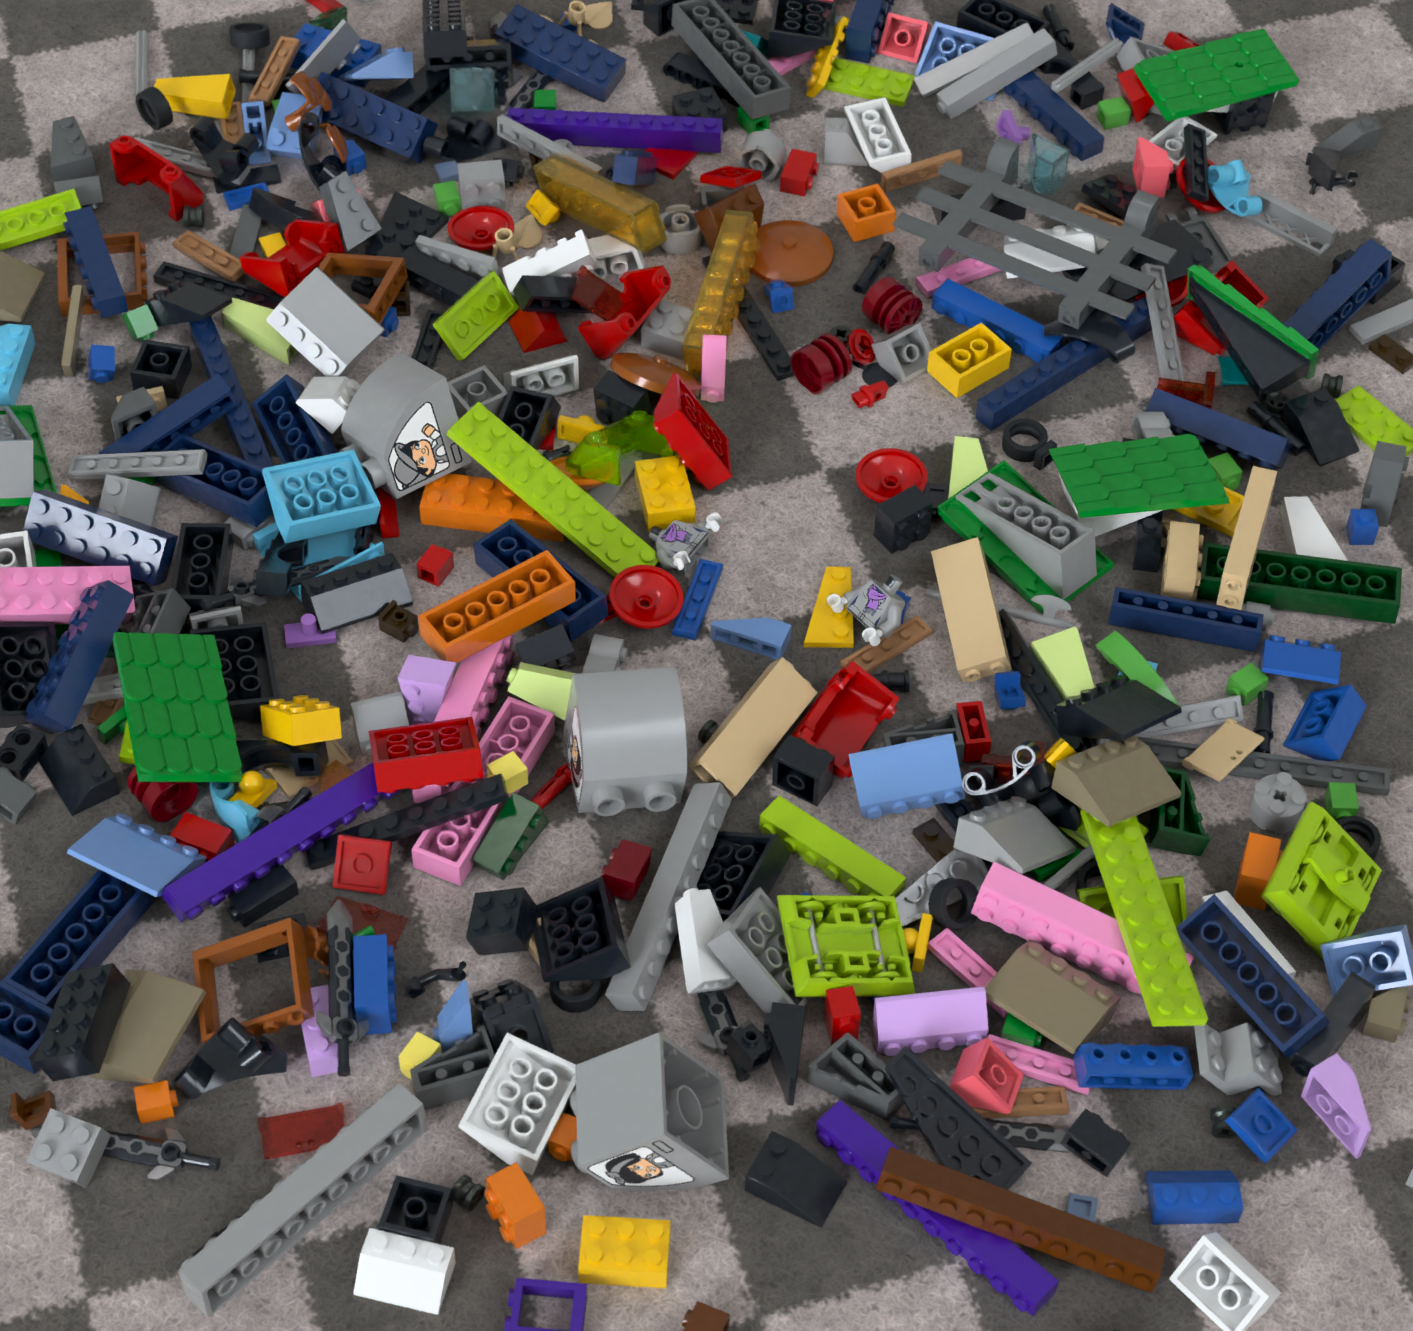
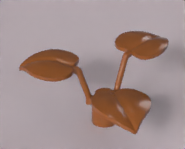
[285,71,348,164]

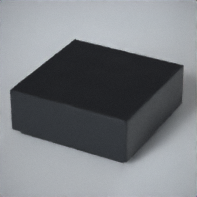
[1033,440,1057,470]

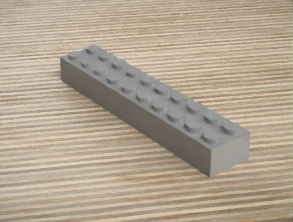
[178,1083,427,1318]

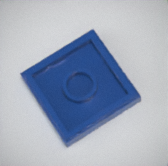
[1225,1088,1298,1163]

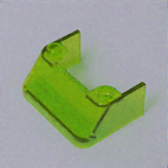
[565,411,676,486]

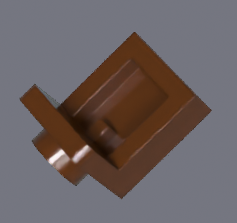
[9,1090,56,1130]

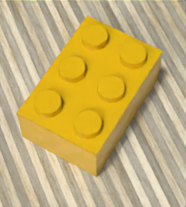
[927,323,1012,398]
[635,455,696,532]
[260,695,342,746]
[578,1215,671,1288]

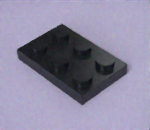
[1081,174,1159,220]

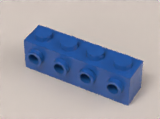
[1073,1042,1193,1090]

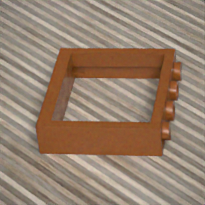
[57,232,148,317]
[318,253,408,325]
[192,918,314,1043]

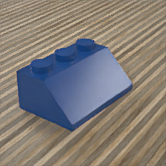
[1259,635,1341,684]
[1283,684,1367,761]
[1145,1170,1243,1225]

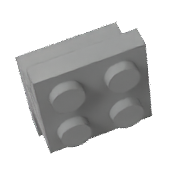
[1194,1023,1283,1096]

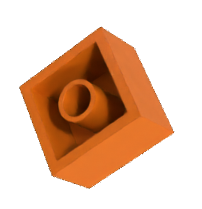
[836,183,896,242]
[1234,832,1283,910]
[484,1162,547,1249]

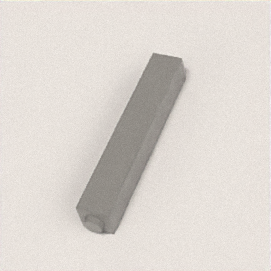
[937,28,1058,119]

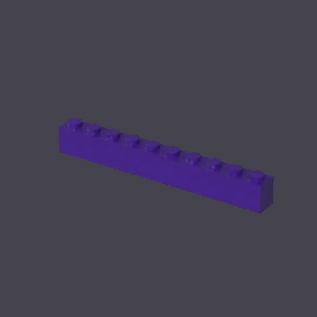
[507,108,723,153]
[162,762,399,922]
[816,1100,1059,1316]

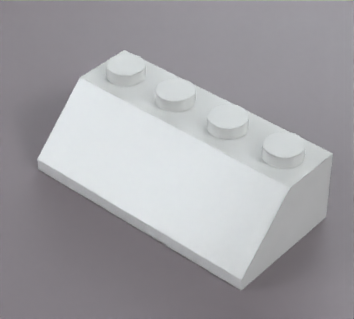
[844,98,911,173]
[1004,225,1098,279]

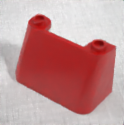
[109,135,204,222]
[239,219,345,298]
[1173,260,1269,356]
[578,265,671,360]
[792,660,900,779]

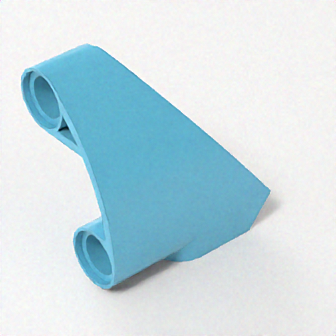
[1208,160,1263,217]
[210,782,263,843]

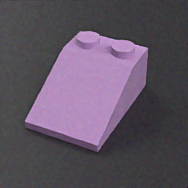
[1301,1053,1371,1159]

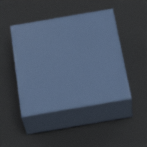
[434,161,458,183]
[1066,1193,1098,1223]

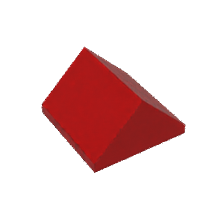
[1117,68,1154,122]
[509,309,567,353]

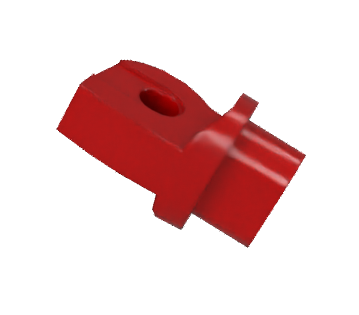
[851,381,889,408]

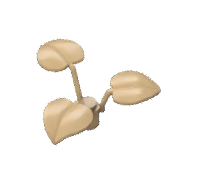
[540,1,613,44]
[475,214,543,261]

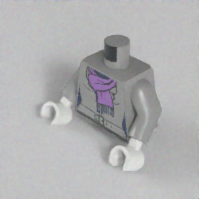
[649,512,723,576]
[827,574,905,646]

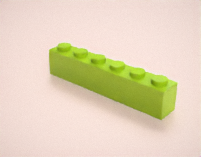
[759,795,906,897]

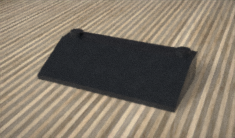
[1062,219,1214,315]

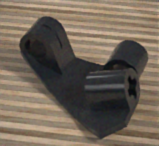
[298,112,342,194]
[423,115,506,161]
[189,116,259,185]
[1044,308,1135,364]
[962,741,1041,795]
[978,761,1081,831]
[173,1017,287,1100]

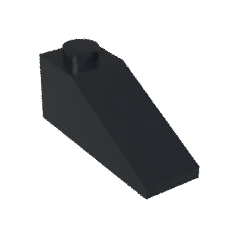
[1305,146,1339,191]

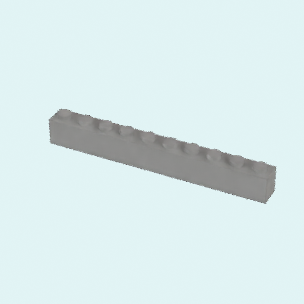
[605,782,732,1011]

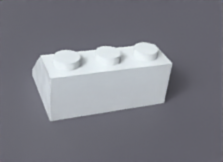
[1149,116,1217,170]
[503,355,579,396]
[296,376,360,434]
[354,1228,456,1315]
[1169,1232,1281,1331]

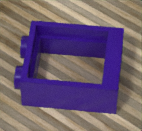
[504,1278,588,1331]

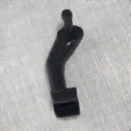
[1309,170,1358,195]
[406,961,466,999]

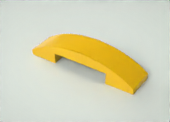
[1043,737,1077,768]

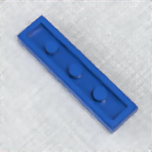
[672,559,723,641]

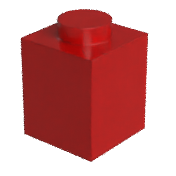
[416,544,454,587]

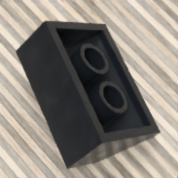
[39,724,120,816]

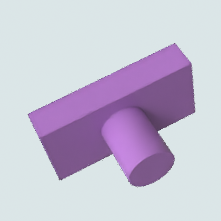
[996,110,1031,147]
[284,614,337,649]

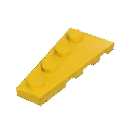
[806,16,849,98]
[804,567,854,648]

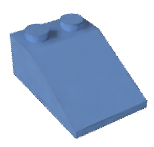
[339,48,414,81]
[266,92,323,160]
[1320,924,1413,997]

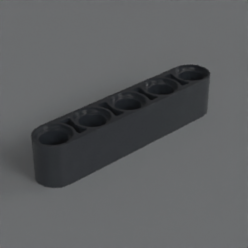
[663,52,740,107]

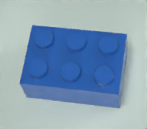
[354,934,397,1035]

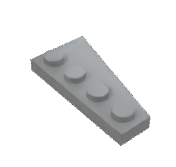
[415,235,505,285]
[895,848,988,926]

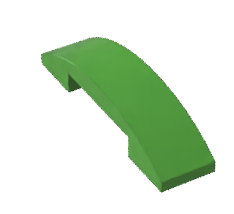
[1095,630,1179,706]

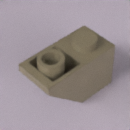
[1362,985,1411,1043]

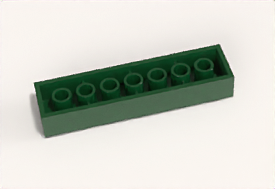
[1197,542,1402,624]

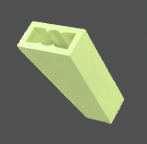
[222,298,298,365]
[948,436,988,499]
[1031,626,1095,701]
[506,662,576,721]

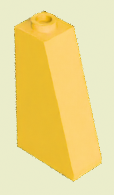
[154,74,236,119]

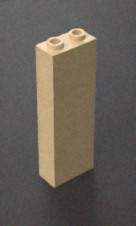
[1216,466,1277,610]
[931,537,1012,682]
[688,657,818,798]

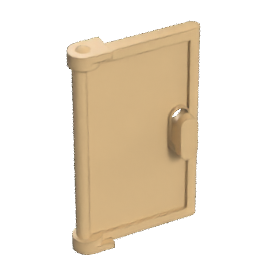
[1182,718,1264,782]
[264,739,353,799]

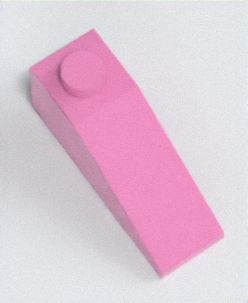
[701,335,727,403]

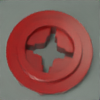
[845,329,875,365]

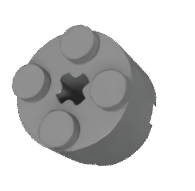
[737,129,787,181]
[658,204,702,255]
[1249,772,1307,834]

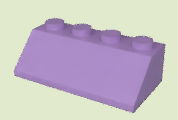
[872,987,988,1056]

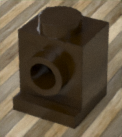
[391,281,411,316]
[378,600,419,643]

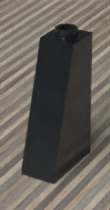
[1291,972,1376,1077]

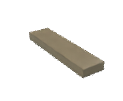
[61,285,85,376]

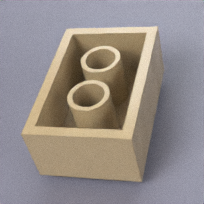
[1161,521,1204,602]

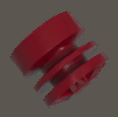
[862,276,923,335]
[791,333,853,394]
[127,766,198,822]

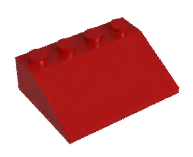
[653,373,732,491]
[368,717,483,793]

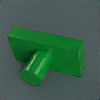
[97,705,127,745]

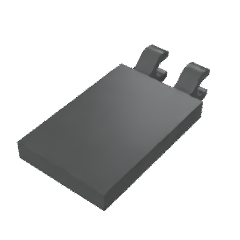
[1163,207,1235,274]

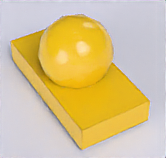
[525,189,560,227]
[557,415,605,449]
[228,771,277,808]
[903,913,933,972]

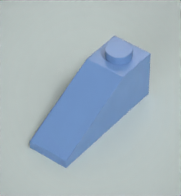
[241,101,271,165]
[711,618,792,660]
[433,980,473,1053]

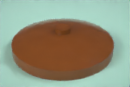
[744,220,833,287]
[610,352,701,397]

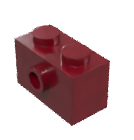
[600,839,652,901]

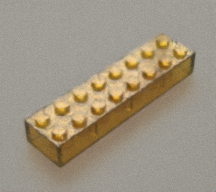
[533,154,667,253]
[682,210,760,378]

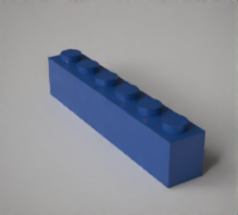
[932,279,1064,363]

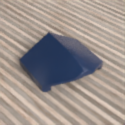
[1106,3,1145,47]

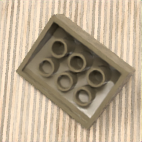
[0,251,45,322]
[1051,735,1181,827]
[985,940,1121,1054]
[90,970,207,1083]

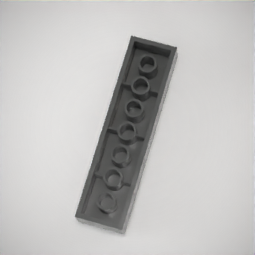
[672,0,791,119]

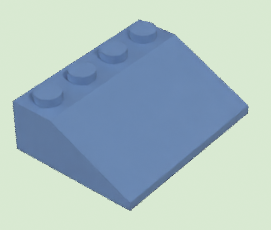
[914,21,998,101]
[848,733,965,819]
[67,814,207,897]

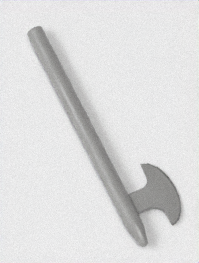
[926,587,1073,628]

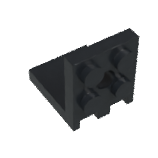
[1213,92,1276,134]
[470,979,554,1054]

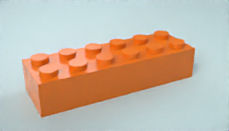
[419,473,565,542]
[418,550,576,663]

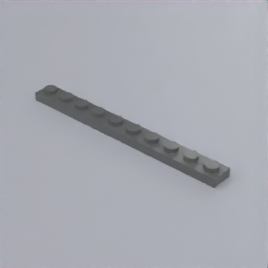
[1136,736,1390,796]

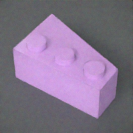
[398,655,456,725]
[301,984,338,1077]

